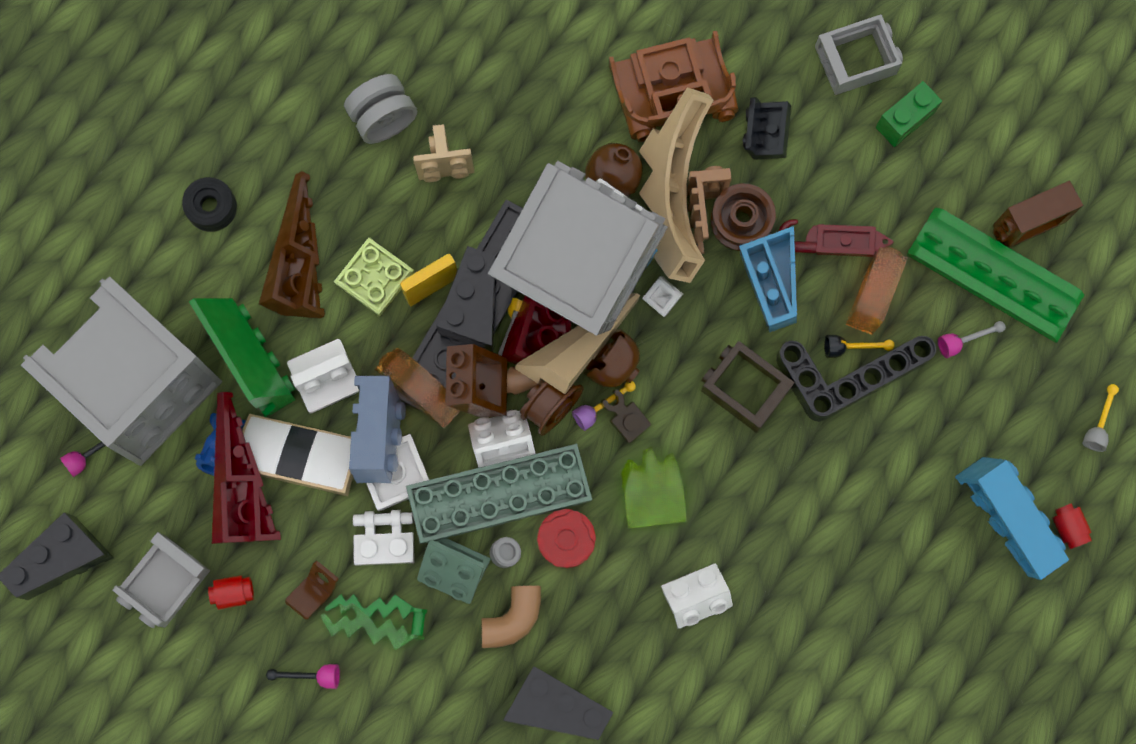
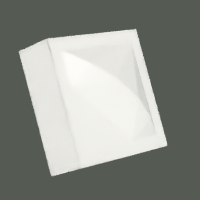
[642,276,683,317]

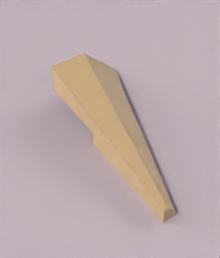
[515,293,640,394]

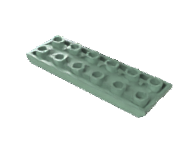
[406,444,592,544]

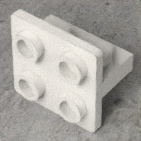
[287,339,359,413]
[468,410,536,468]

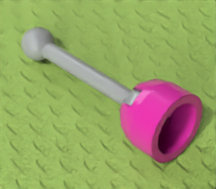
[938,321,1006,358]

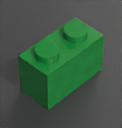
[875,81,942,147]

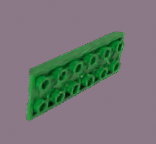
[906,207,1085,343]

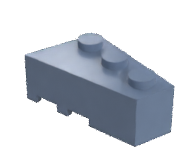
[349,376,406,483]

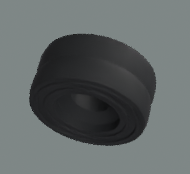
[182,177,237,232]

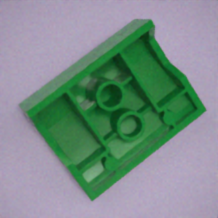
[189,298,296,418]

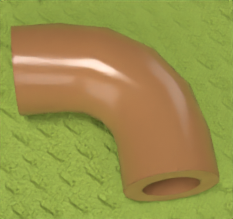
[481,586,541,648]

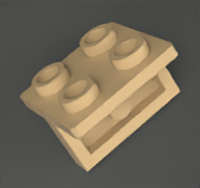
[413,124,474,182]

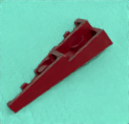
[212,392,281,544]

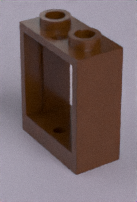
[993,180,1084,248]
[445,344,507,418]

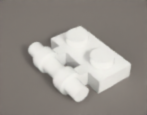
[353,510,415,566]

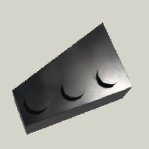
[436,246,496,352]
[503,666,614,740]

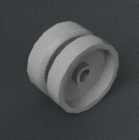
[344,74,418,144]

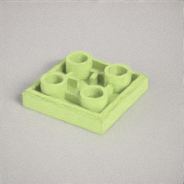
[334,238,415,316]

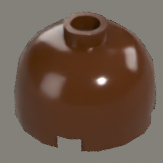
[585,143,643,197]
[584,329,640,388]

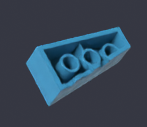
[955,457,1069,580]

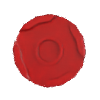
[537,509,596,569]

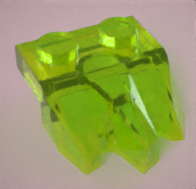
[621,446,687,528]

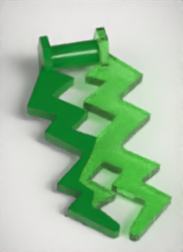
[321,594,427,650]

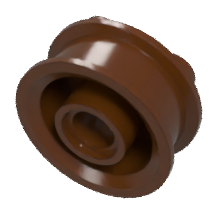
[710,183,776,251]
[519,382,584,436]

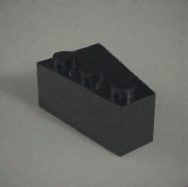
[0,512,114,600]

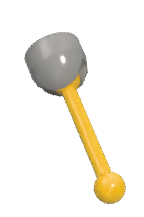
[1082,384,1119,452]

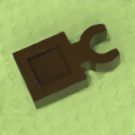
[600,390,652,443]

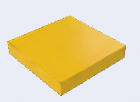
[400,254,457,307]

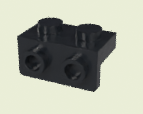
[743,97,791,160]

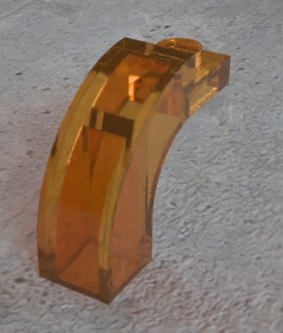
[375,347,460,428]

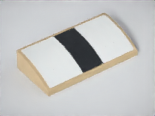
[242,414,353,496]

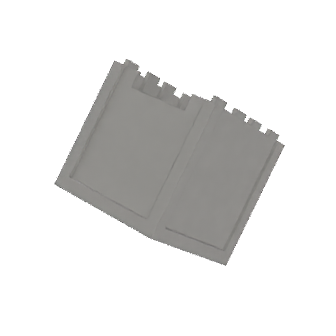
[488,160,668,336]
[21,276,223,466]

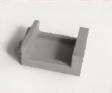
[112,532,211,628]

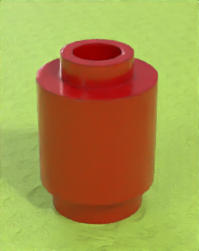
[1052,503,1092,549]
[208,575,254,610]

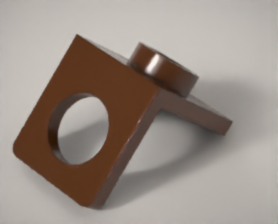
[285,561,339,619]

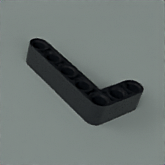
[776,336,936,422]

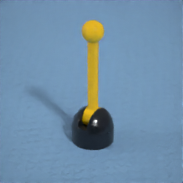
[824,335,895,358]

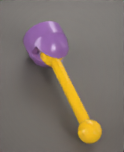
[572,381,636,431]

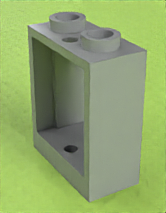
[815,14,903,95]

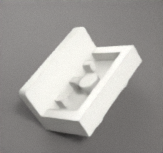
[661,563,733,628]

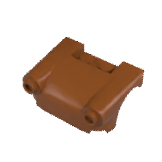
[609,31,739,142]

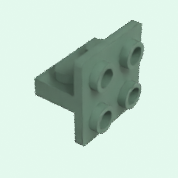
[417,538,491,604]

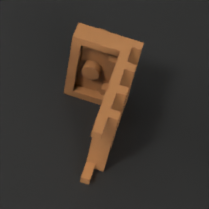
[687,166,731,254]

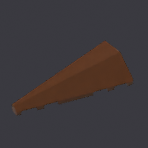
[259,171,325,319]

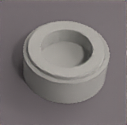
[490,537,521,568]

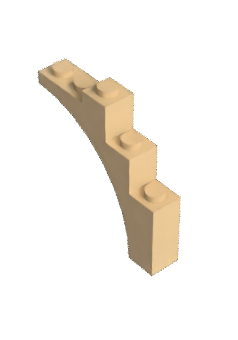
[639,87,714,283]

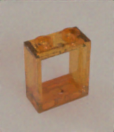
[846,247,908,335]

